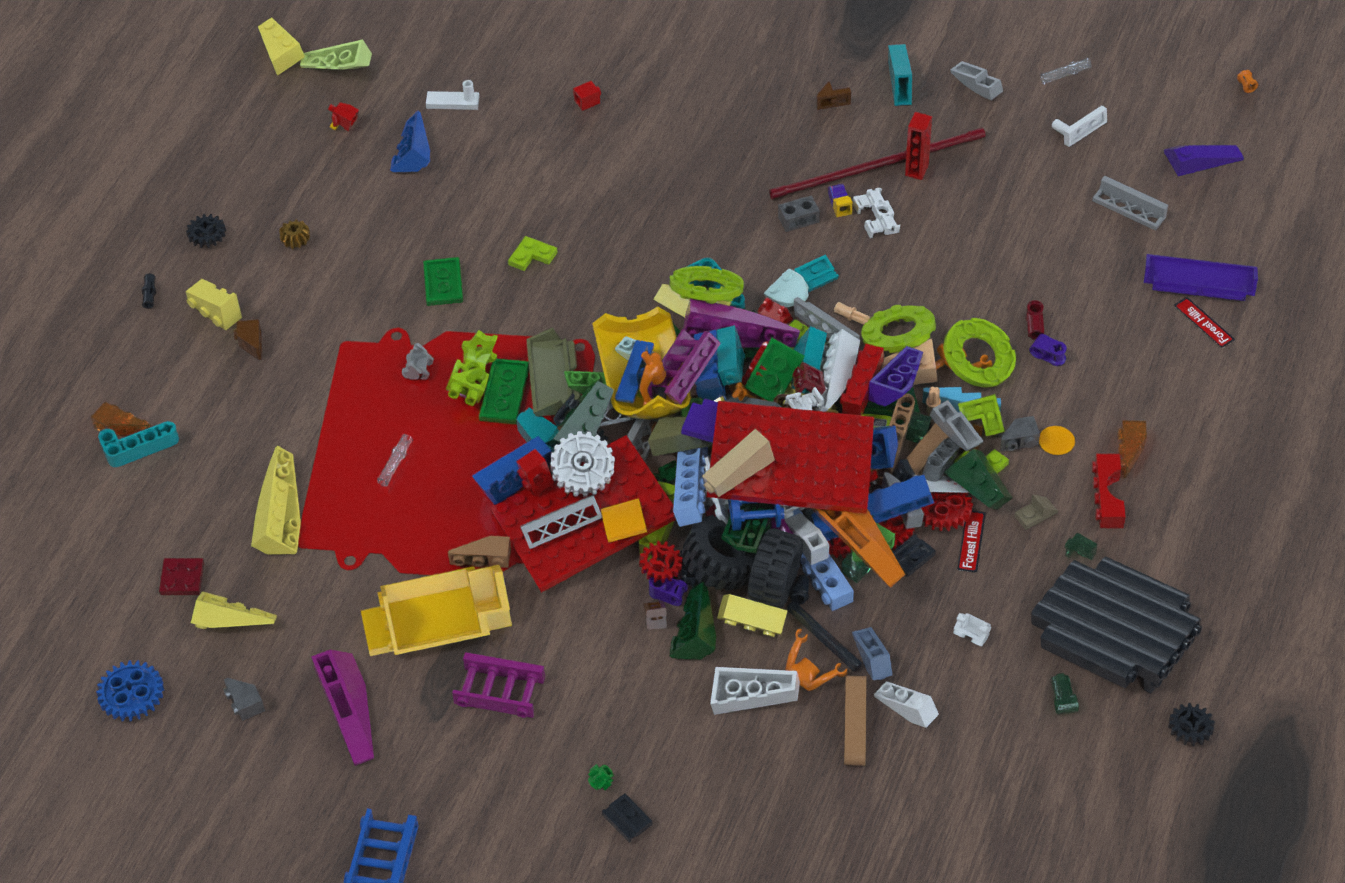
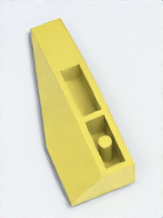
[251,446,301,554]

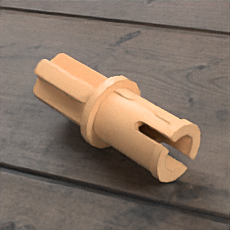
[834,302,870,325]
[926,386,941,417]

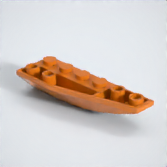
[812,508,905,588]

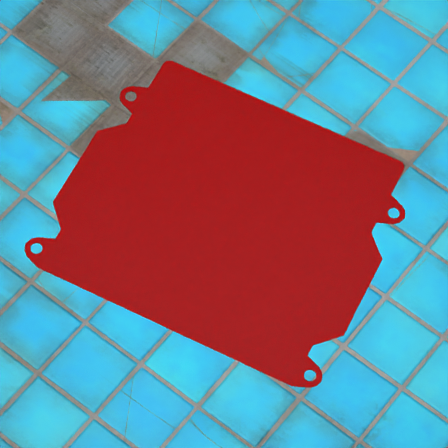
[298,327,595,575]

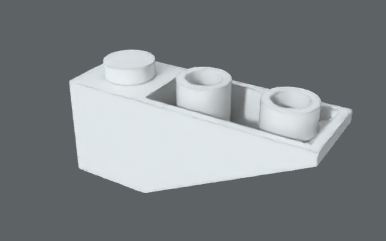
[785,513,829,565]
[874,681,939,728]

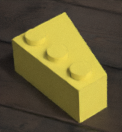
[258,17,305,76]

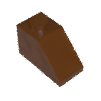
[234,319,262,360]

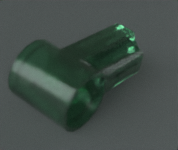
[1051,673,1079,715]

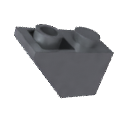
[1000,416,1040,452]
[223,678,265,721]

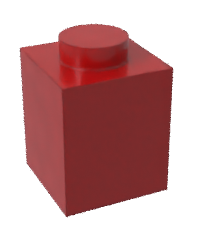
[573,81,601,111]

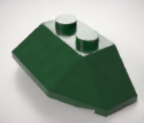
[722,503,773,554]

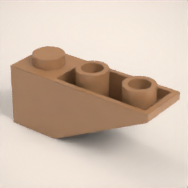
[448,536,511,568]

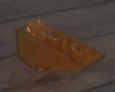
[91,402,151,437]
[1117,420,1147,478]

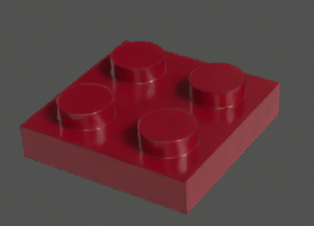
[159,558,204,595]

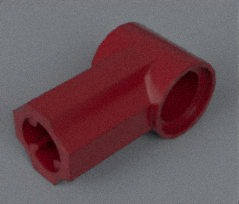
[1025,300,1044,340]

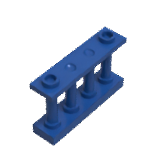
[728,499,785,531]
[344,808,419,883]

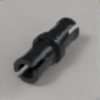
[142,273,156,309]

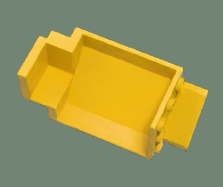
[361,565,512,656]

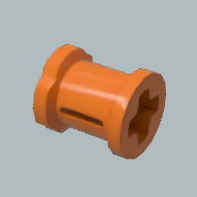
[1237,70,1258,93]

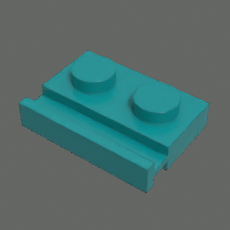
[794,254,839,293]

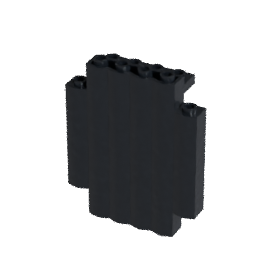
[1031,556,1202,694]

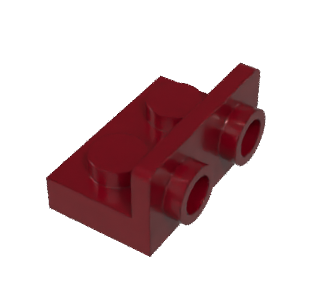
[792,362,826,396]

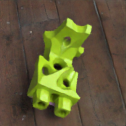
[446,330,498,406]

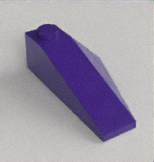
[1164,145,1244,176]
[868,346,923,406]

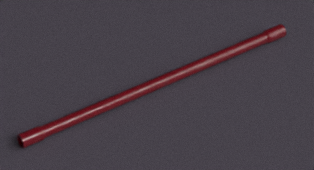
[769,127,986,200]

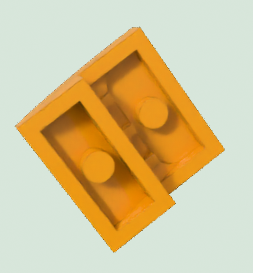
[601,498,647,543]

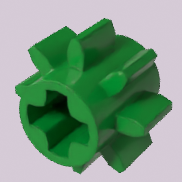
[588,764,614,791]

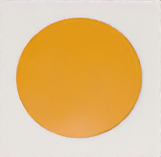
[1039,426,1075,455]

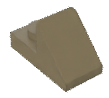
[1014,495,1058,530]

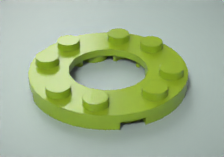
[669,266,744,304]
[861,305,936,353]
[943,318,1016,387]

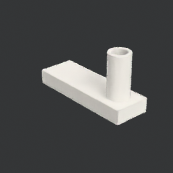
[426,80,480,110]
[1052,106,1107,147]

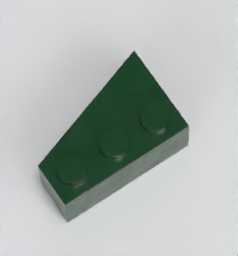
[944,449,1013,510]

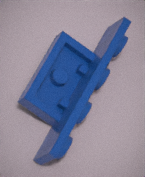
[615,340,654,403]

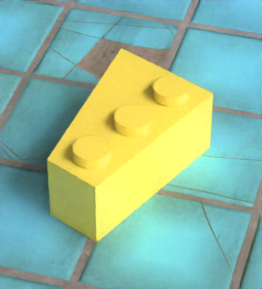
[186,279,242,330]
[717,594,787,637]

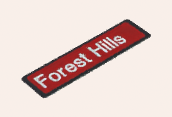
[1174,297,1235,348]
[958,510,986,573]

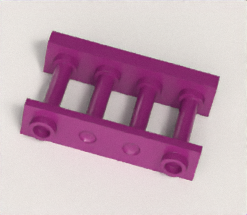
[648,329,721,404]
[452,652,545,718]

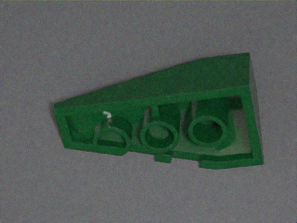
[669,582,716,660]

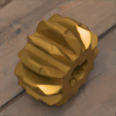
[279,219,310,250]

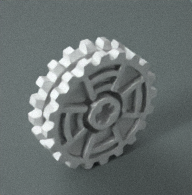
[550,431,615,497]

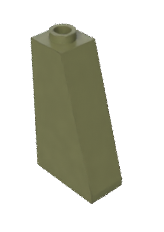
[648,417,713,456]

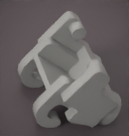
[402,343,434,380]

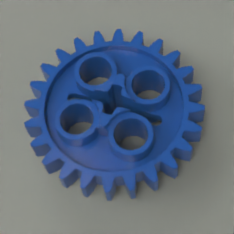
[96,660,164,721]

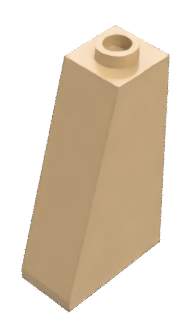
[702,429,775,497]

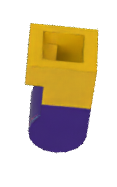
[828,184,853,217]

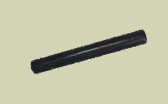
[787,601,861,672]

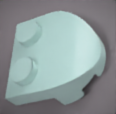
[764,269,809,309]

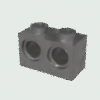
[778,195,820,232]

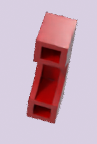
[1091,454,1126,528]

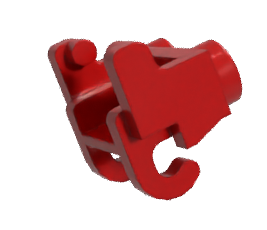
[757,297,793,324]

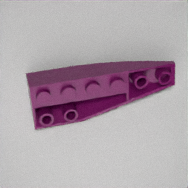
[683,298,800,348]
[311,649,374,766]

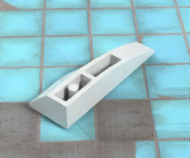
[814,329,860,412]

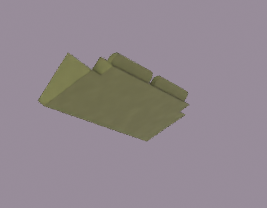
[527,327,581,417]

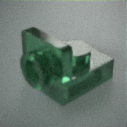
[1064,533,1097,560]

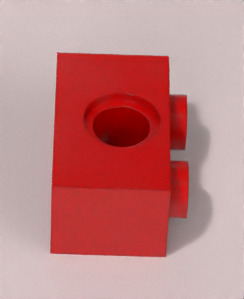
[516,449,554,496]

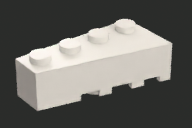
[711,667,800,715]

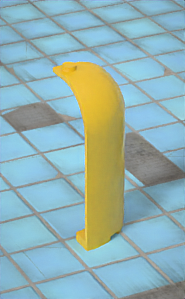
[592,307,691,419]

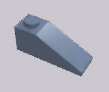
[852,627,892,680]

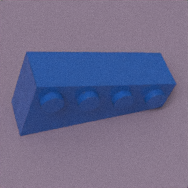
[692,330,727,401]
[472,436,553,505]

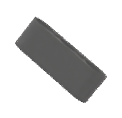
[922,438,959,482]

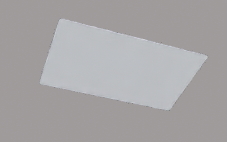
[914,475,969,493]

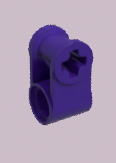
[1029,334,1067,366]
[649,577,688,606]

